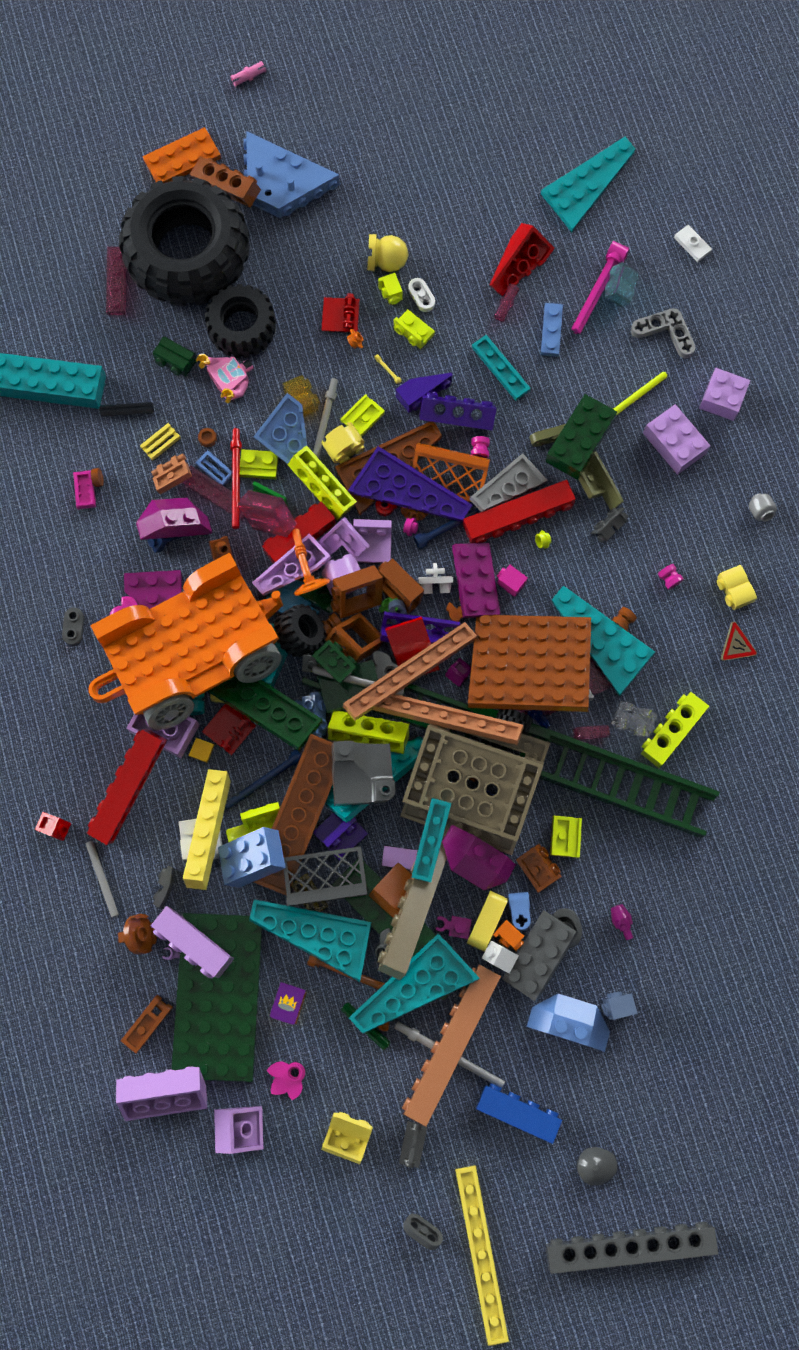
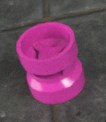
[471,436,490,459]
[658,564,684,590]

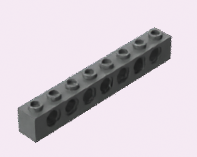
[545,1222,719,1274]

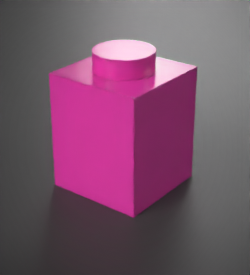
[497,565,528,597]

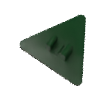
[299,576,333,613]

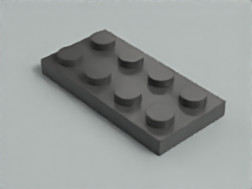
[502,910,578,1002]

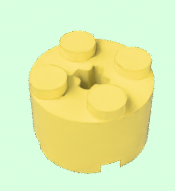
[321,422,365,464]

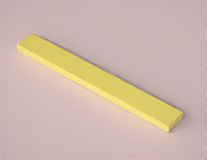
[455,1165,509,1346]

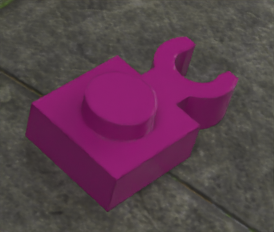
[435,916,472,940]

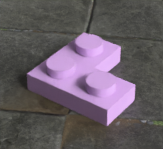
[318,517,369,558]

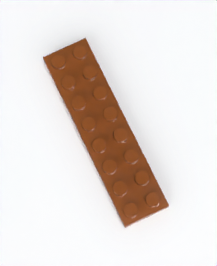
[254,734,333,896]

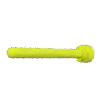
[614,372,667,415]

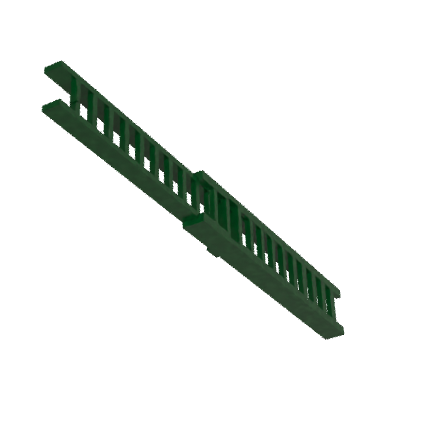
[302,649,720,838]

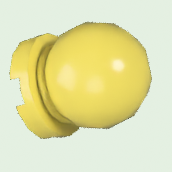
[367,234,409,272]

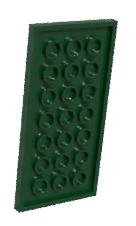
[171,913,262,1082]

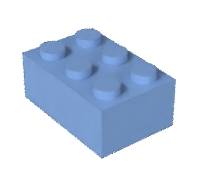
[218,827,286,888]

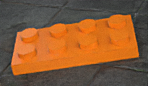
[142,127,221,183]

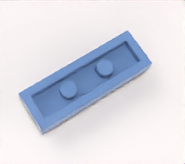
[541,303,563,357]

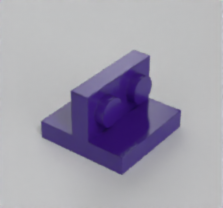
[313,813,368,861]

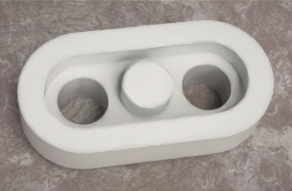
[408,278,435,312]

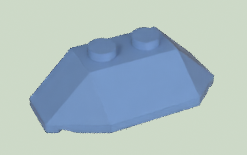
[526,994,610,1052]

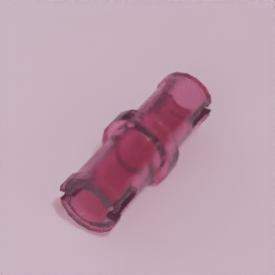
[494,284,519,322]

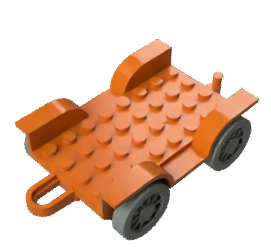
[88,553,283,730]

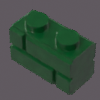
[152,337,197,377]

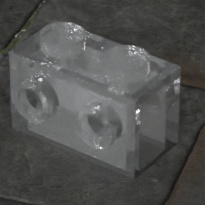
[611,701,657,737]

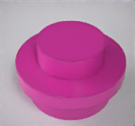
[403,518,419,536]

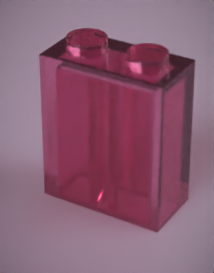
[238,490,297,537]

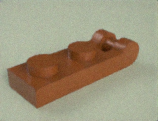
[121,995,173,1054]

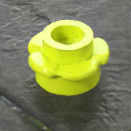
[535,530,551,549]

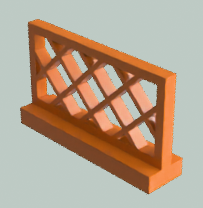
[412,443,490,502]

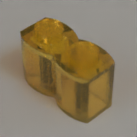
[282,375,320,417]

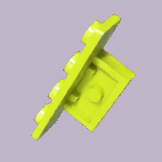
[226,802,280,842]

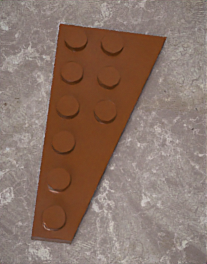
[335,421,442,516]

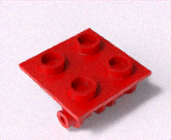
[321,293,360,332]
[202,703,256,756]

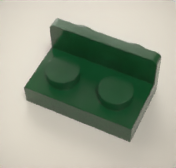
[312,640,357,684]

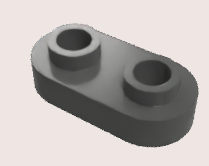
[62,607,85,646]
[403,1214,443,1250]

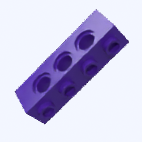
[419,392,497,431]

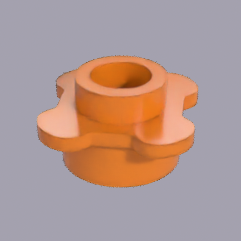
[347,329,363,349]

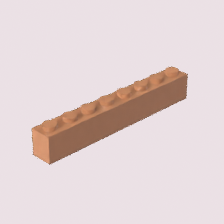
[402,964,501,1127]

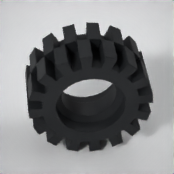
[496,709,533,735]

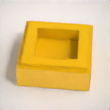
[189,738,215,763]

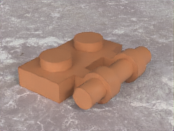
[151,453,192,495]

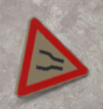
[721,621,757,661]

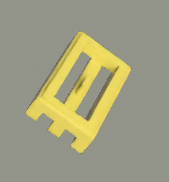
[140,423,181,461]

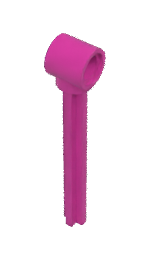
[571,241,630,334]

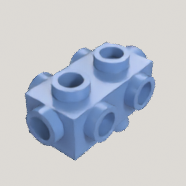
[295,692,328,738]

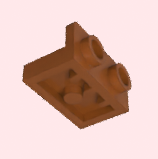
[516,844,562,893]

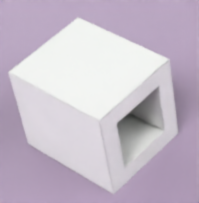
[482,941,518,974]

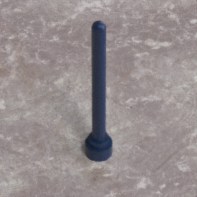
[413,507,481,549]
[225,749,301,810]

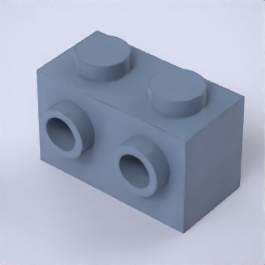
[601,991,638,1020]

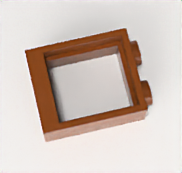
[378,558,424,614]
[331,565,383,618]
[325,612,384,663]

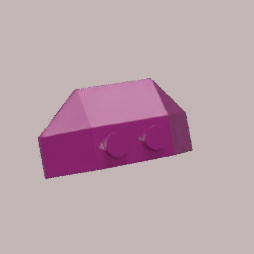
[136,498,212,540]
[442,825,516,890]

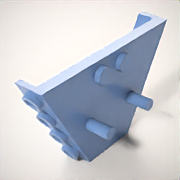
[243,131,340,218]

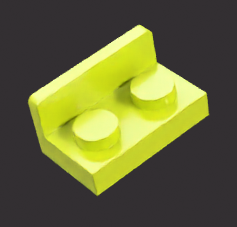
[394,310,435,349]

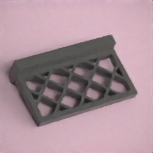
[283,847,368,906]

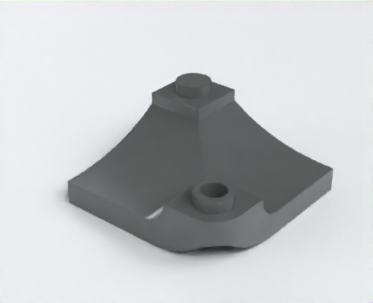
[331,741,395,806]

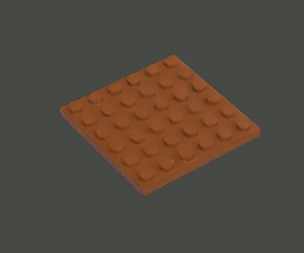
[468,615,591,712]

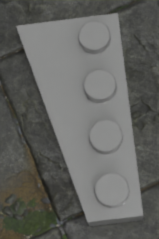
[470,453,548,512]

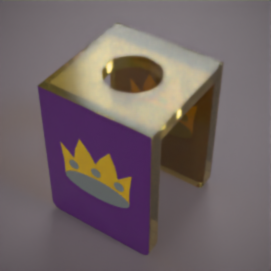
[270,982,307,1025]

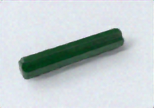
[341,1002,390,1050]

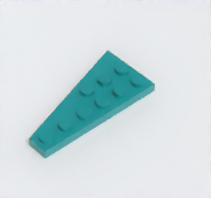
[541,137,636,232]
[249,899,371,982]
[349,934,480,1034]

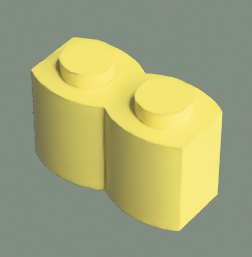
[717,565,757,610]

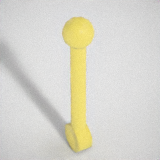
[374,354,402,384]

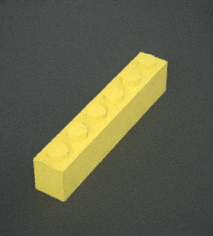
[183,769,231,890]

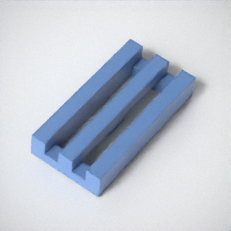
[195,450,232,488]

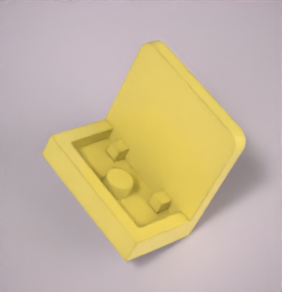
[321,1112,373,1164]

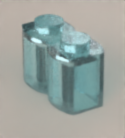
[605,262,639,307]

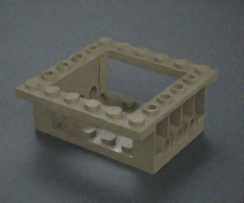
[400,724,550,855]

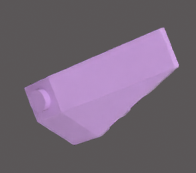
[252,534,332,596]

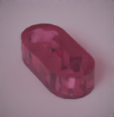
[573,725,610,740]

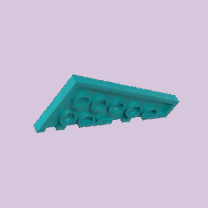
[552,586,655,697]
[324,736,423,823]

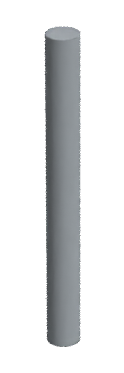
[85,841,119,917]

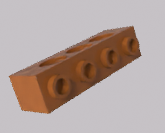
[190,156,261,208]

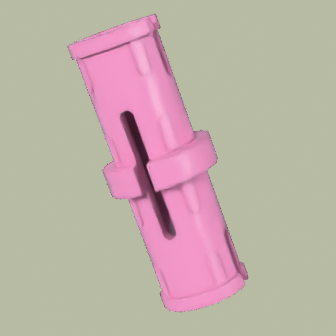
[231,61,266,87]

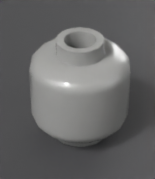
[749,493,777,522]

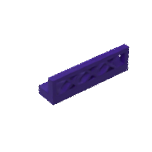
[380,611,460,644]

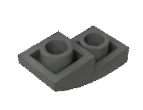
[152,866,175,909]

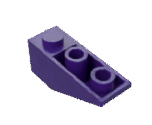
[396,373,453,413]

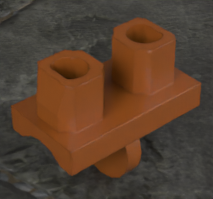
[208,536,233,560]

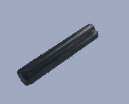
[99,402,154,416]

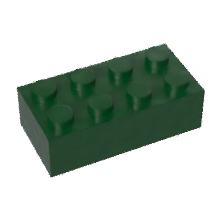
[546,394,617,480]

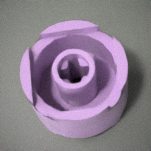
[322,554,361,595]

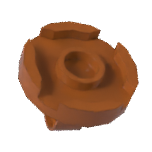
[118,913,157,955]

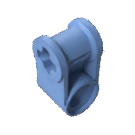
[508,892,531,932]

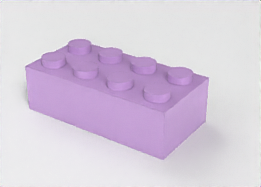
[151,906,234,979]
[116,1066,207,1121]

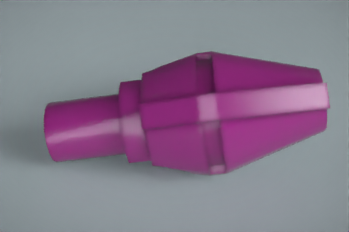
[611,904,633,940]

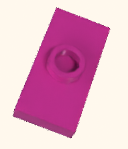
[73,470,96,509]

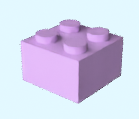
[699,368,750,421]

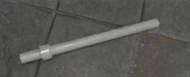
[313,378,338,459]
[394,1021,505,1088]

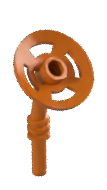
[292,528,330,596]

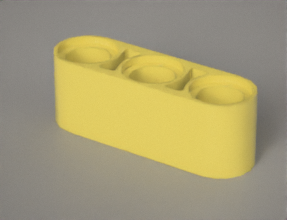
[467,890,508,952]

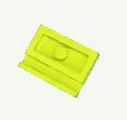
[340,394,385,437]
[240,449,278,480]
[550,815,582,858]

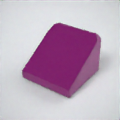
[445,658,471,687]

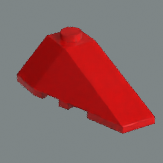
[489,223,554,296]

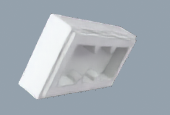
[674,225,712,262]

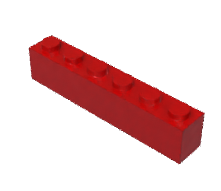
[463,480,576,543]
[87,729,167,845]

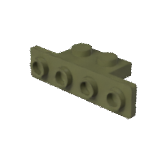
[578,452,623,510]

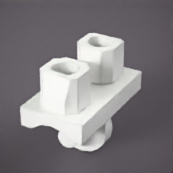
[418,563,453,594]

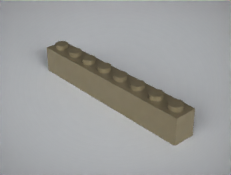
[377,828,449,980]

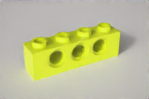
[288,446,357,520]
[641,692,709,768]
[328,710,409,754]

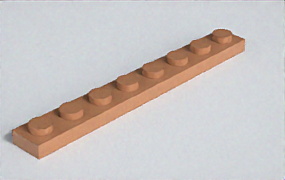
[343,622,477,721]
[372,694,523,745]

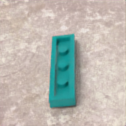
[472,335,531,401]
[411,798,451,882]

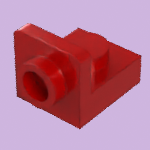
[35,812,71,841]

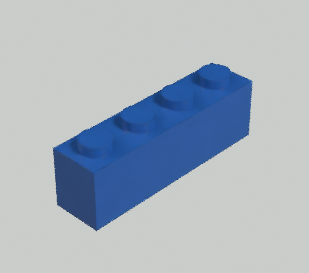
[475,1083,562,1144]

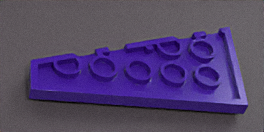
[348,446,472,522]

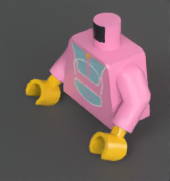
[196,354,254,403]

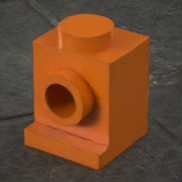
[492,920,524,951]

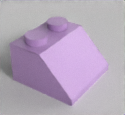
[214,1106,263,1154]

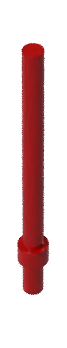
[230,428,242,529]

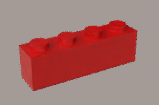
[262,501,336,564]

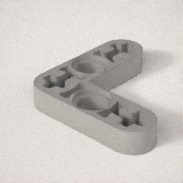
[630,308,695,359]

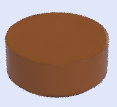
[198,428,217,447]
[91,468,104,487]

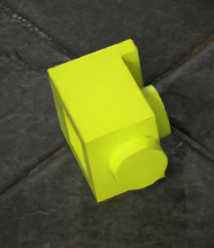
[378,273,403,305]

